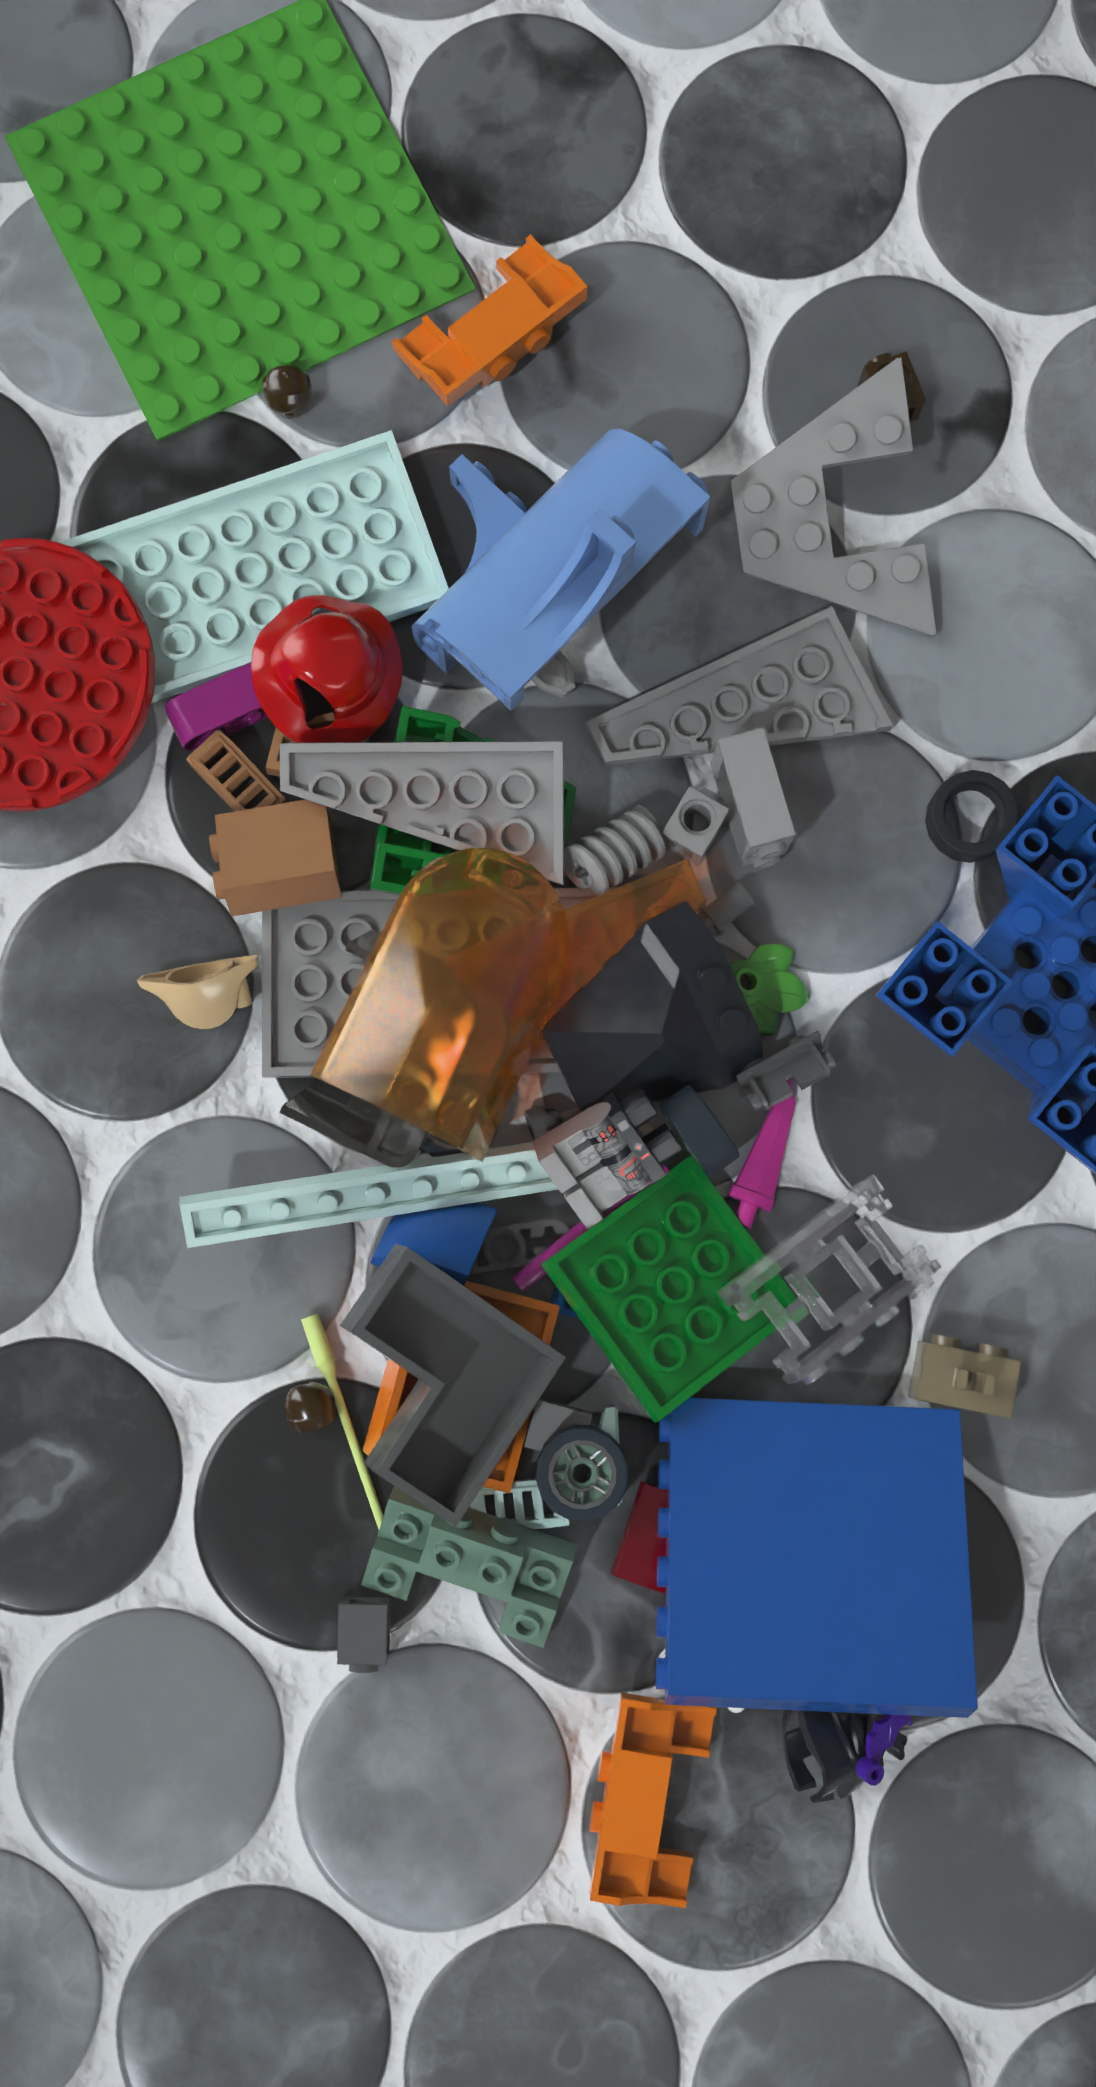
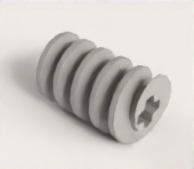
[564,804,666,895]

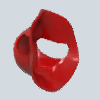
[251,595,403,743]

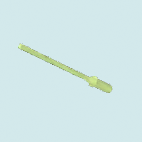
[301,1313,384,1529]

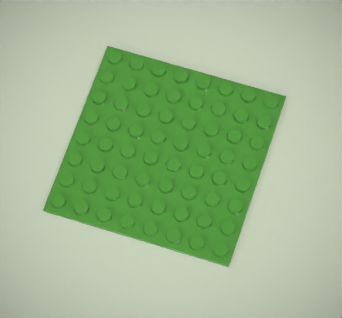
[4,0,476,442]

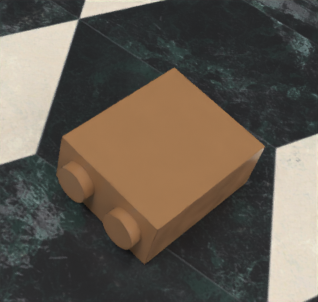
[209,799,342,916]

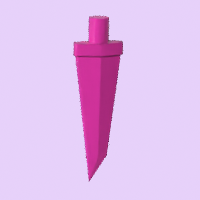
[728,1078,796,1229]

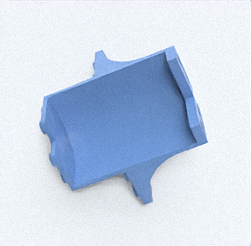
[412,428,710,711]

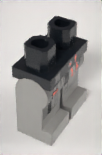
[532,1089,682,1229]

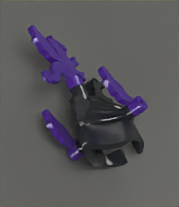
[782,1710,923,1803]

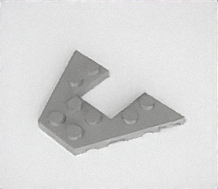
[731,357,937,637]

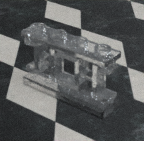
[717,1174,942,1385]

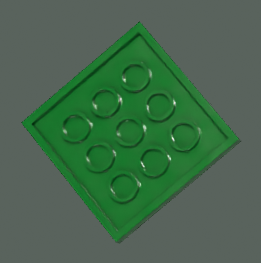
[541,1155,804,1423]

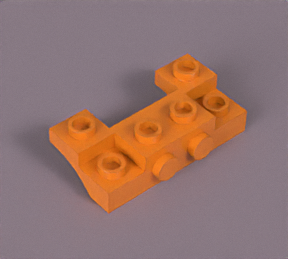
[392,234,588,407]
[589,1692,717,1908]

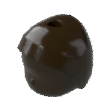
[262,365,312,419]
[284,1382,336,1433]

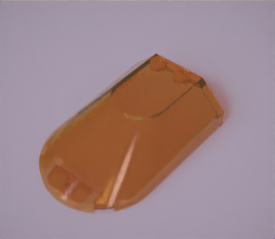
[311,847,570,1162]

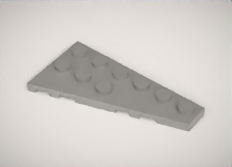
[585,606,894,766]
[280,741,564,885]

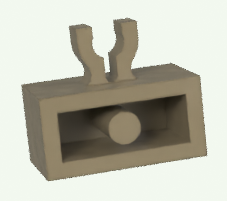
[908,1334,1021,1419]

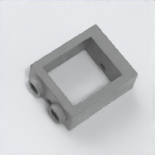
[710,727,796,869]

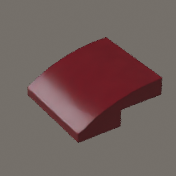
[610,1481,667,1594]

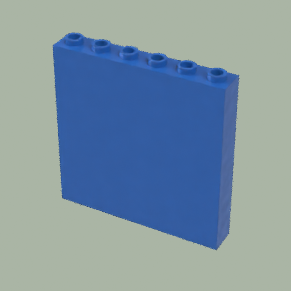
[655,1398,978,1718]

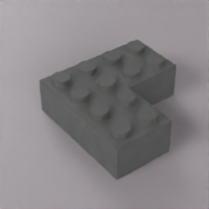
[340,1244,566,1526]

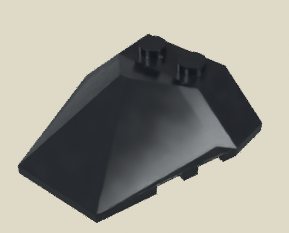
[540,901,763,1112]

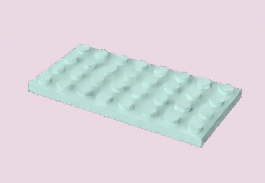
[59,430,449,703]

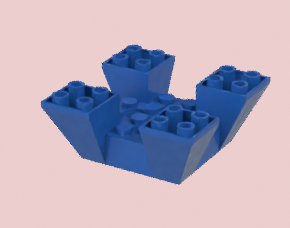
[875,775,1096,1175]

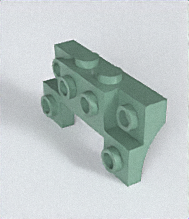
[361,1486,577,1648]

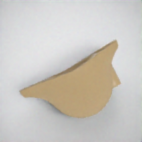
[137,955,259,1029]

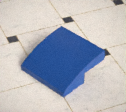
[371,1202,497,1286]

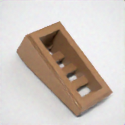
[186,729,287,812]

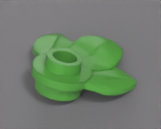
[729,944,809,1035]

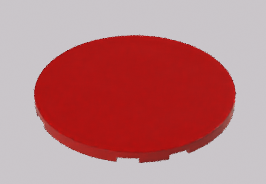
[0,538,155,812]

